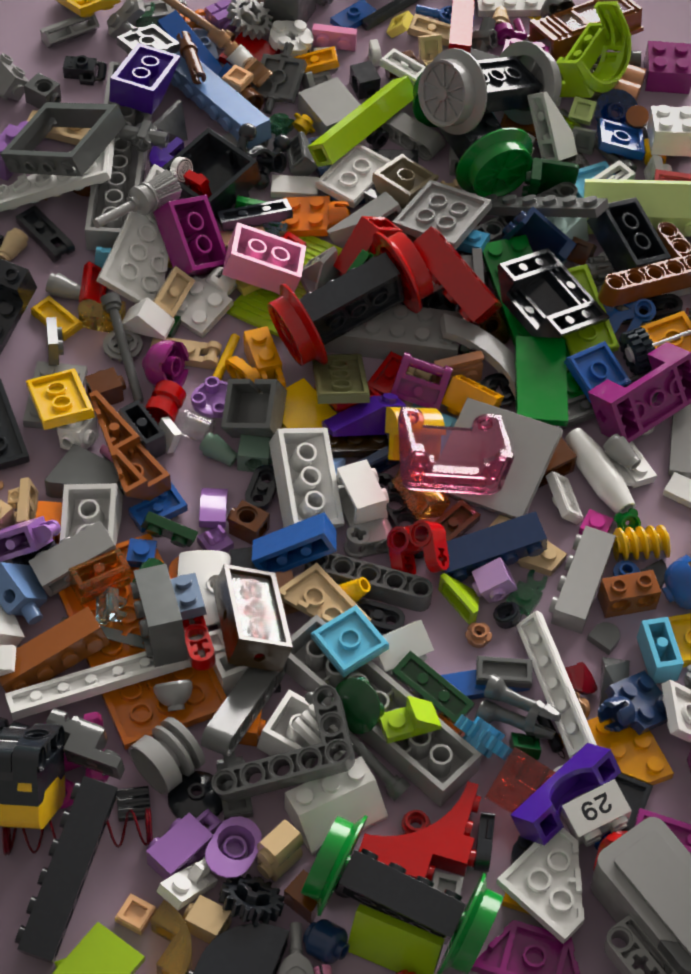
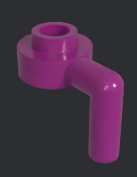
[494,18,527,45]

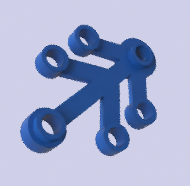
[603,299,656,347]

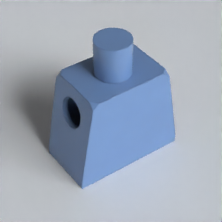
[0,562,48,625]

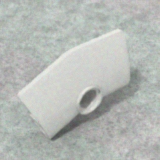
[177,550,231,629]

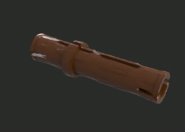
[176,31,206,84]

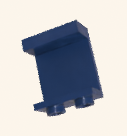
[501,206,576,263]

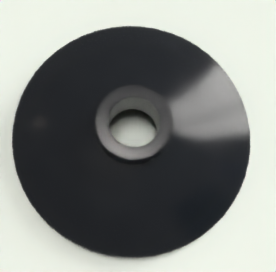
[168,771,223,819]

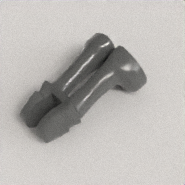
[475,674,561,740]

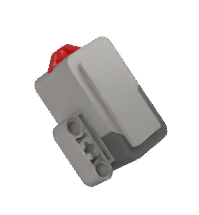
[590,817,691,974]

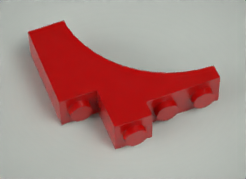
[359,781,482,881]

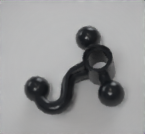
[237,123,291,190]

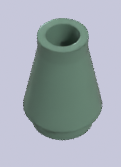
[199,432,237,467]

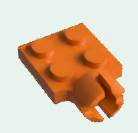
[280,196,351,237]

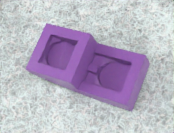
[199,488,228,528]

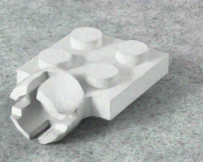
[176,267,237,339]

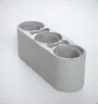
[381,111,445,161]

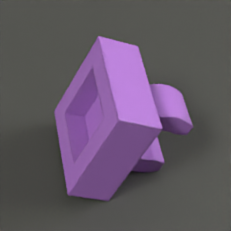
[197,524,234,553]

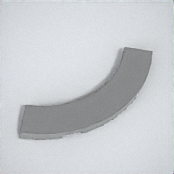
[440,313,516,400]

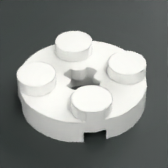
[268,20,314,57]

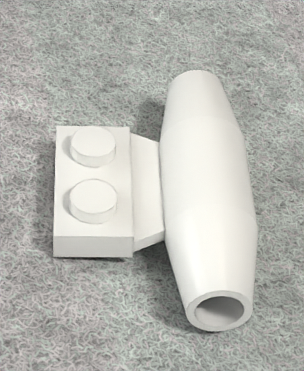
[565,428,657,513]

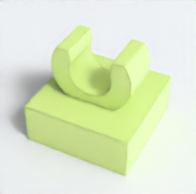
[568,96,597,126]

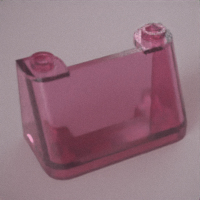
[398,407,514,495]

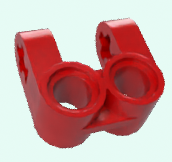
[387,520,449,575]

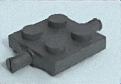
[252,42,307,114]

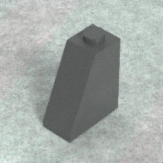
[44,444,124,499]

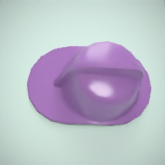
[205,816,262,878]

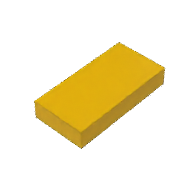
[31,296,83,341]

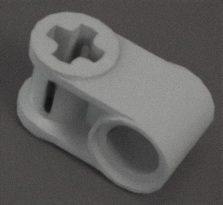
[344,518,392,559]

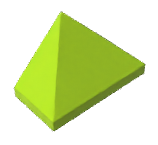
[438,573,479,625]

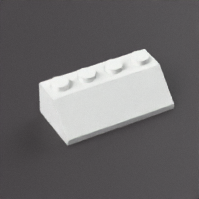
[269,428,345,528]

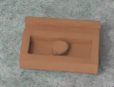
[431,350,485,389]

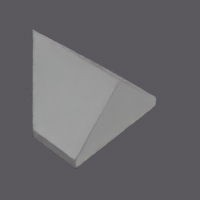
[300,246,340,293]

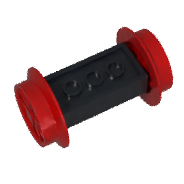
[267,231,434,366]

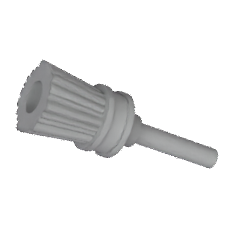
[93,169,182,228]

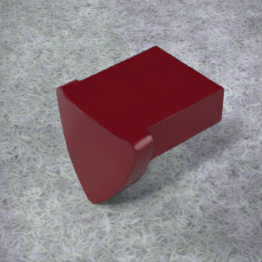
[565,662,598,695]

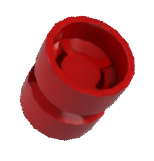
[145,380,187,425]

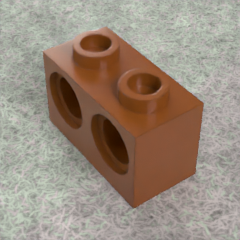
[597,570,661,618]

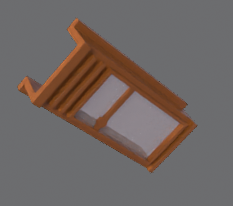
[527,0,644,61]

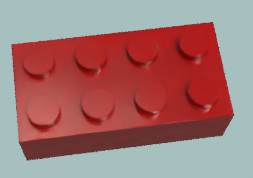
[413,226,503,325]

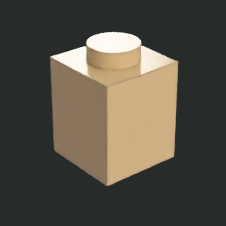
[183,895,232,944]

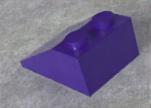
[109,43,180,114]

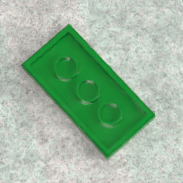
[514,335,568,426]

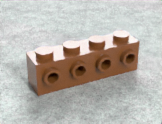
[0,607,110,693]

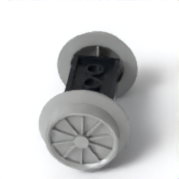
[418,41,562,135]

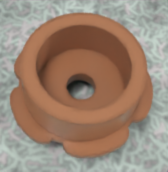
[465,622,492,648]

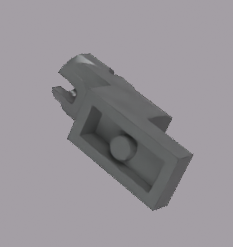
[45,708,125,780]

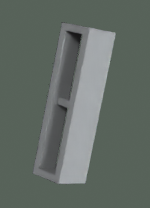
[40,13,100,48]

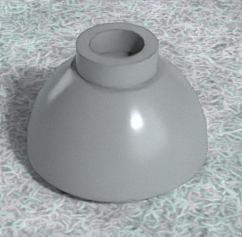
[153,679,193,712]

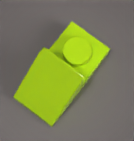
[378,696,442,744]

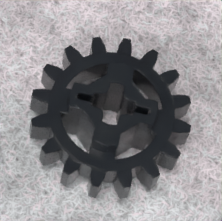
[219,874,285,925]

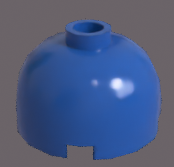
[662,554,691,610]

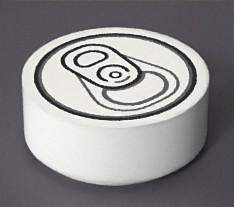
[170,157,193,182]

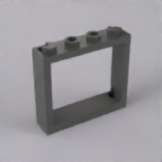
[0,102,127,176]

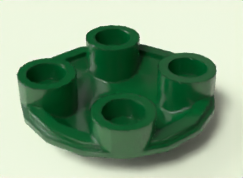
[331,677,385,734]

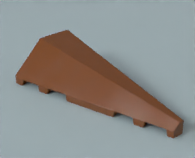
[89,390,171,501]

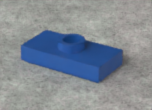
[330,0,376,29]

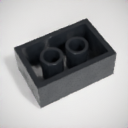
[587,197,671,272]

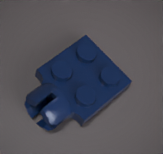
[597,670,668,735]

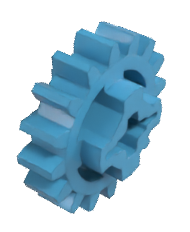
[454,714,513,760]

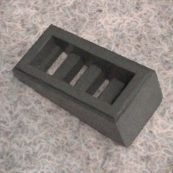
[287,131,318,176]

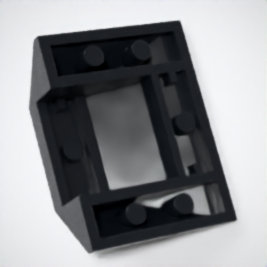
[497,248,610,338]

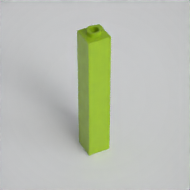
[307,76,414,167]

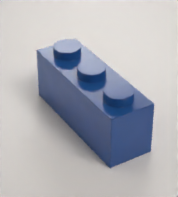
[252,512,337,573]

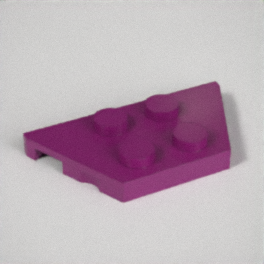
[470,920,580,974]

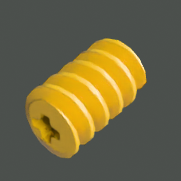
[613,525,671,561]

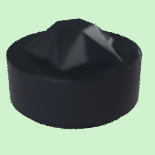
[493,602,522,629]

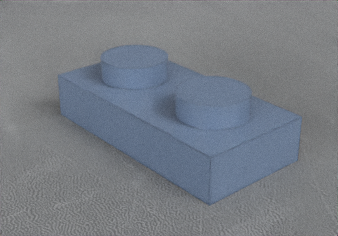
[171,573,207,621]

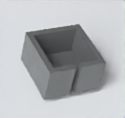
[221,379,287,438]

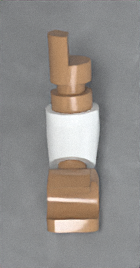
[206,29,273,88]

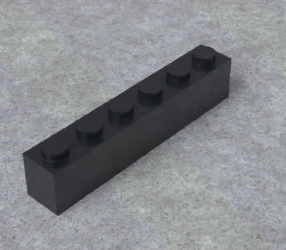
[15,776,119,964]

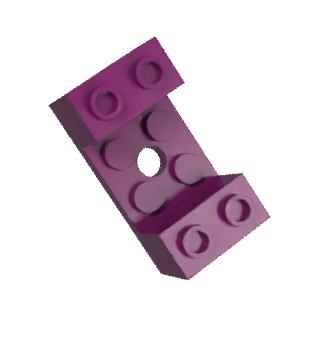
[588,342,691,443]

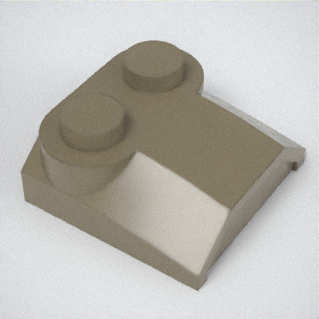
[372,153,439,208]

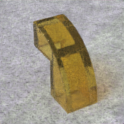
[151,900,192,974]

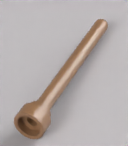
[162,0,236,41]

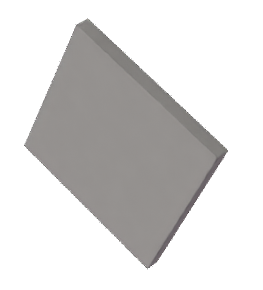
[426,398,563,519]

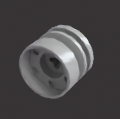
[128,716,205,795]

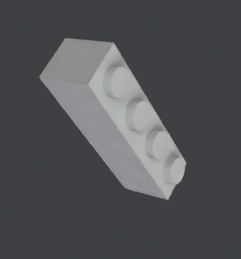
[549,526,616,634]

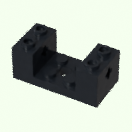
[0,259,37,355]

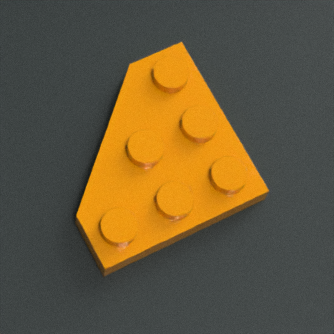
[559,717,674,785]

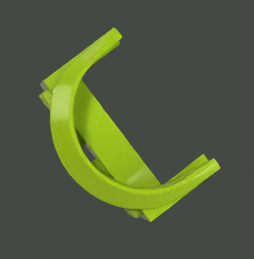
[556,1,632,98]

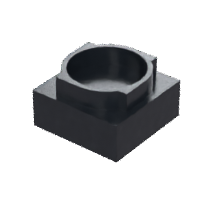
[162,127,262,220]

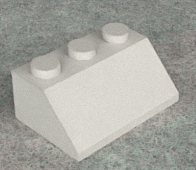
[284,756,388,855]

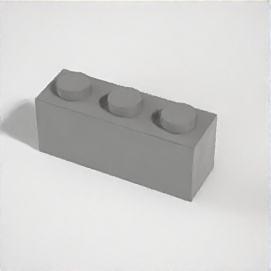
[29,520,121,597]

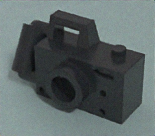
[63,55,107,85]

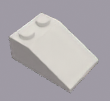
[60,483,123,546]

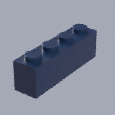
[442,511,547,582]

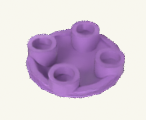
[191,376,228,418]

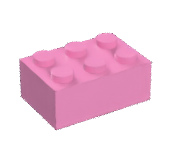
[222,222,306,295]

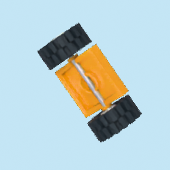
[619,309,691,375]

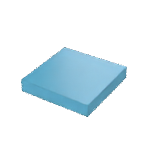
[311,605,389,678]

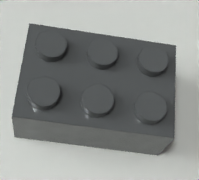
[130,564,188,667]

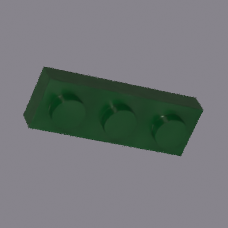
[392,650,475,726]

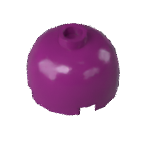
[142,340,189,387]

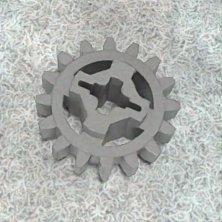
[226,0,273,40]

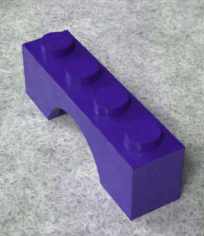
[510,743,621,846]

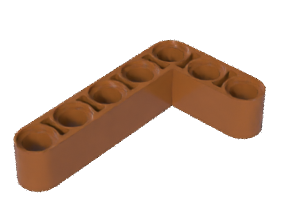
[598,222,691,307]

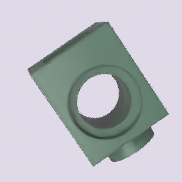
[237,434,273,472]

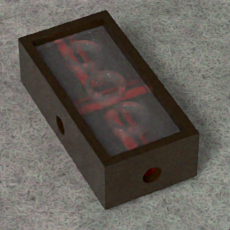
[213,564,293,672]

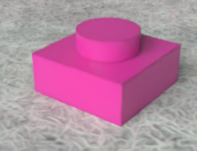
[578,509,614,535]

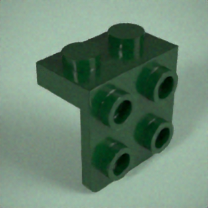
[521,157,579,197]

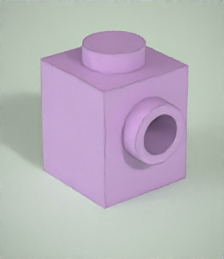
[472,557,518,604]

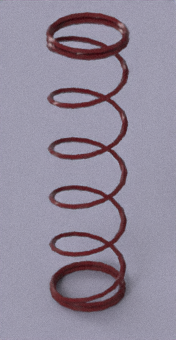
[2,807,153,856]

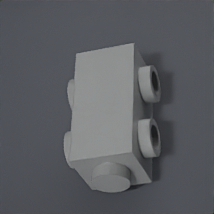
[0,53,29,101]

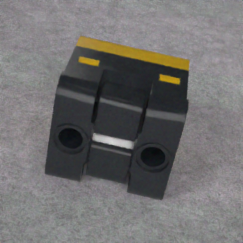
[0,721,65,829]

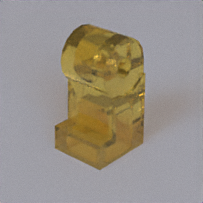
[78,299,126,333]

